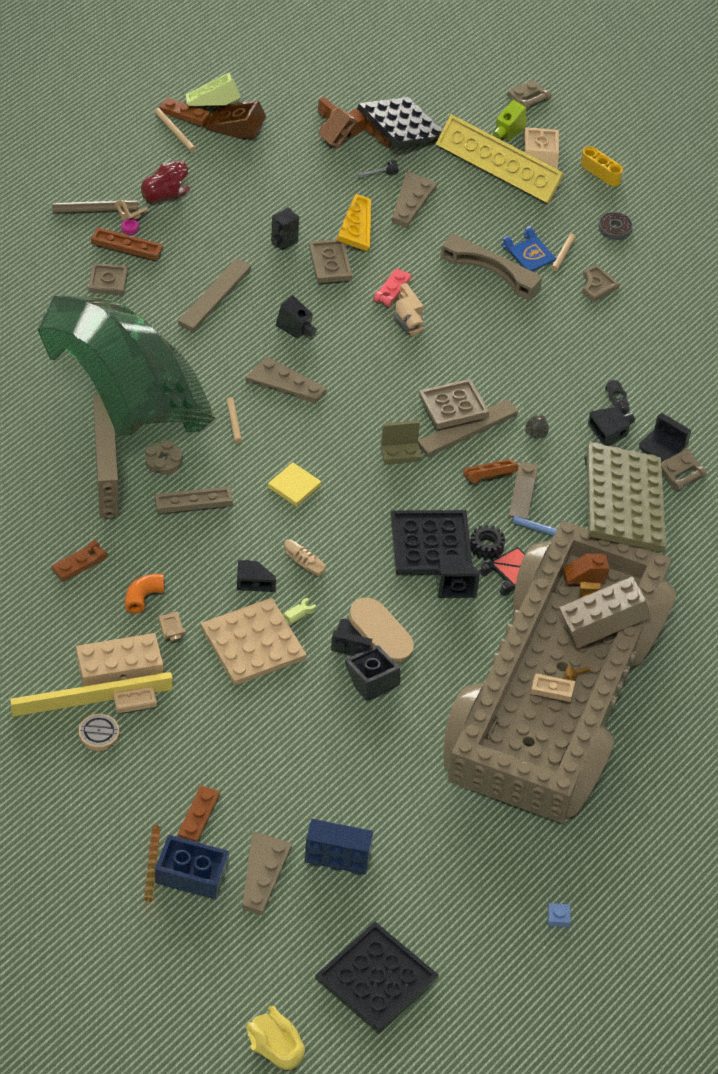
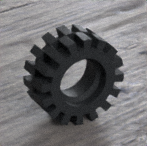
[470,525,505,561]

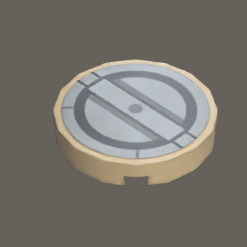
[79,714,119,751]

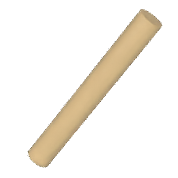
[551,234,576,271]
[226,397,242,443]

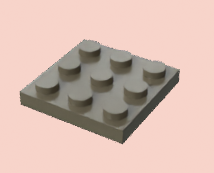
[419,379,489,429]

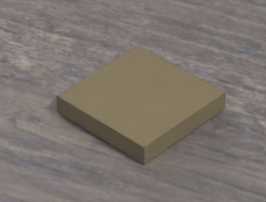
[88,263,128,295]

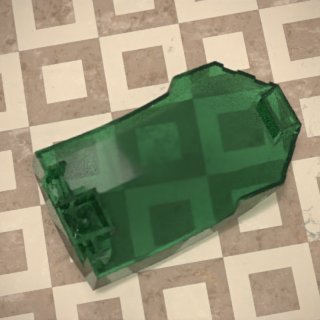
[37,296,216,436]

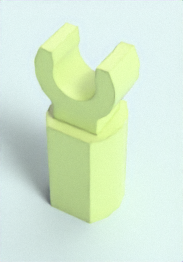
[282,598,316,626]

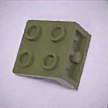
[380,420,421,465]

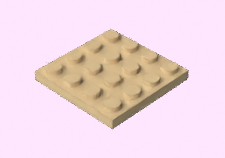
[201,598,307,686]

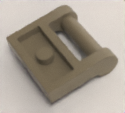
[507,80,551,110]
[661,448,707,491]

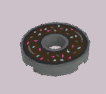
[598,212,633,240]

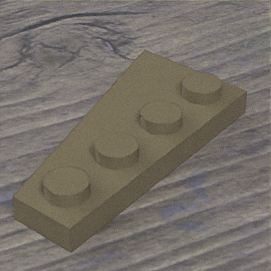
[392,171,437,228]
[246,356,326,404]
[242,831,292,916]

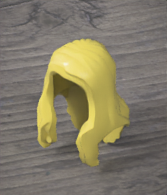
[246,1006,305,1070]

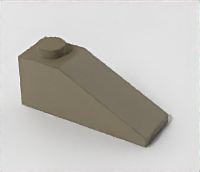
[509,461,538,520]

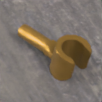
[564,667,590,681]

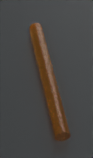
[144,825,160,902]

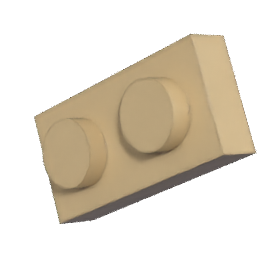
[531,674,575,702]

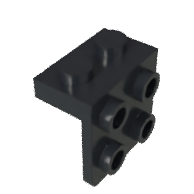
[639,412,692,462]
[331,619,373,656]

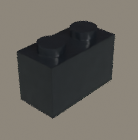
[271,207,300,251]

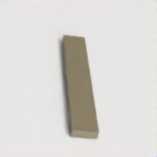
[178,258,251,332]
[418,399,518,457]

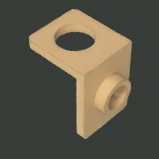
[114,199,148,220]

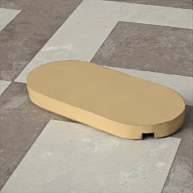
[349,598,414,662]

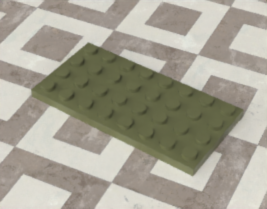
[587,442,666,553]

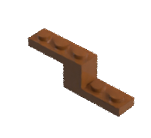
[318,97,393,148]

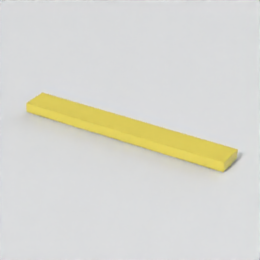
[10,672,172,717]

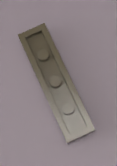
[155,486,233,514]

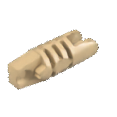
[284,539,326,577]

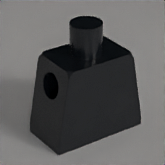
[276,295,317,338]
[588,407,635,446]

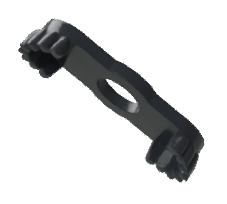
[605,380,630,415]

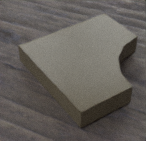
[582,264,620,303]

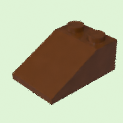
[205,100,267,139]

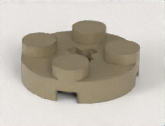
[145,440,182,475]

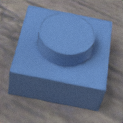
[548,903,570,927]

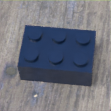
[304,818,374,875]
[155,835,229,899]

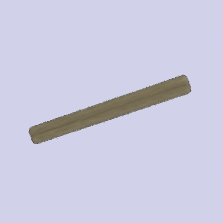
[52,200,138,213]

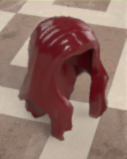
[141,160,190,204]

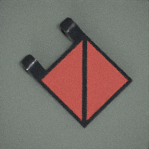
[480,547,525,596]

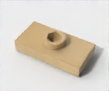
[113,687,157,714]

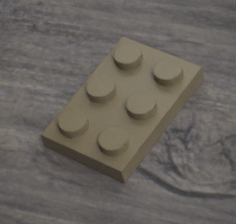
[309,239,352,283]

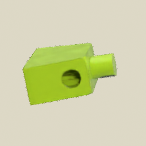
[493,100,526,141]

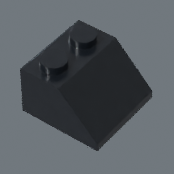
[436,555,480,598]
[345,645,400,700]

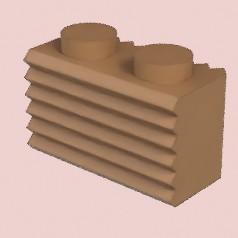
[318,106,357,148]

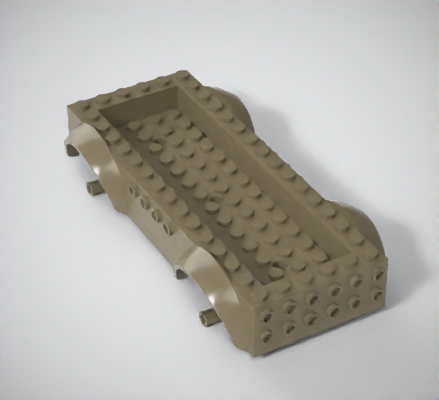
[443,520,677,824]

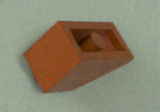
[563,554,610,584]

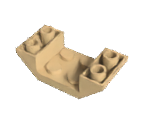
[523,127,559,169]

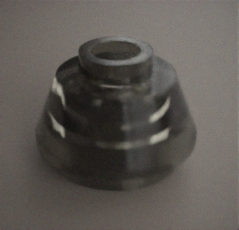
[525,415,549,439]

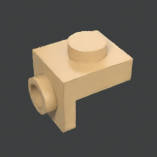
[158,611,186,642]

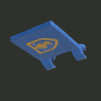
[501,226,556,271]

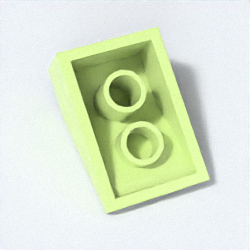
[186,72,241,106]

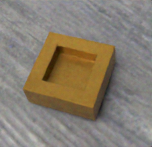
[579,582,600,599]

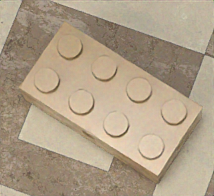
[76,633,163,687]

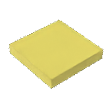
[268,462,321,507]

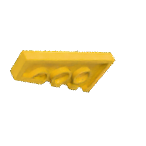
[336,194,371,251]

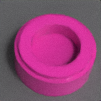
[121,219,139,235]

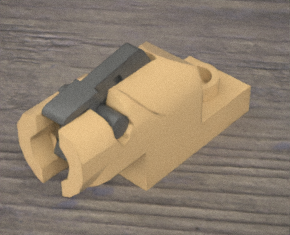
[394,283,424,336]

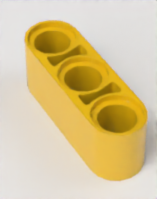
[581,146,623,186]

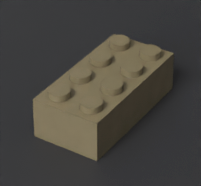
[559,576,651,648]

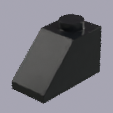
[237,560,276,592]

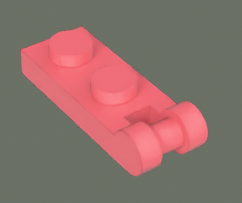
[373,268,411,308]

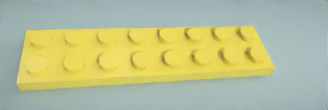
[436,114,565,203]

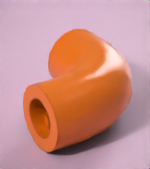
[125,573,164,613]

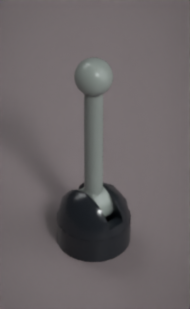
[358,160,399,178]

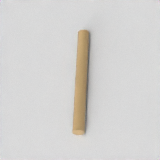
[155,108,196,152]

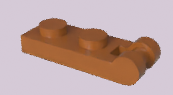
[463,459,518,483]
[52,540,108,582]

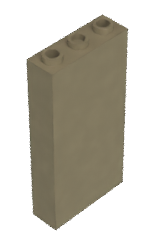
[93,394,119,518]

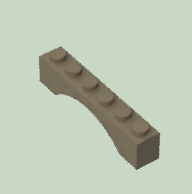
[440,233,542,301]

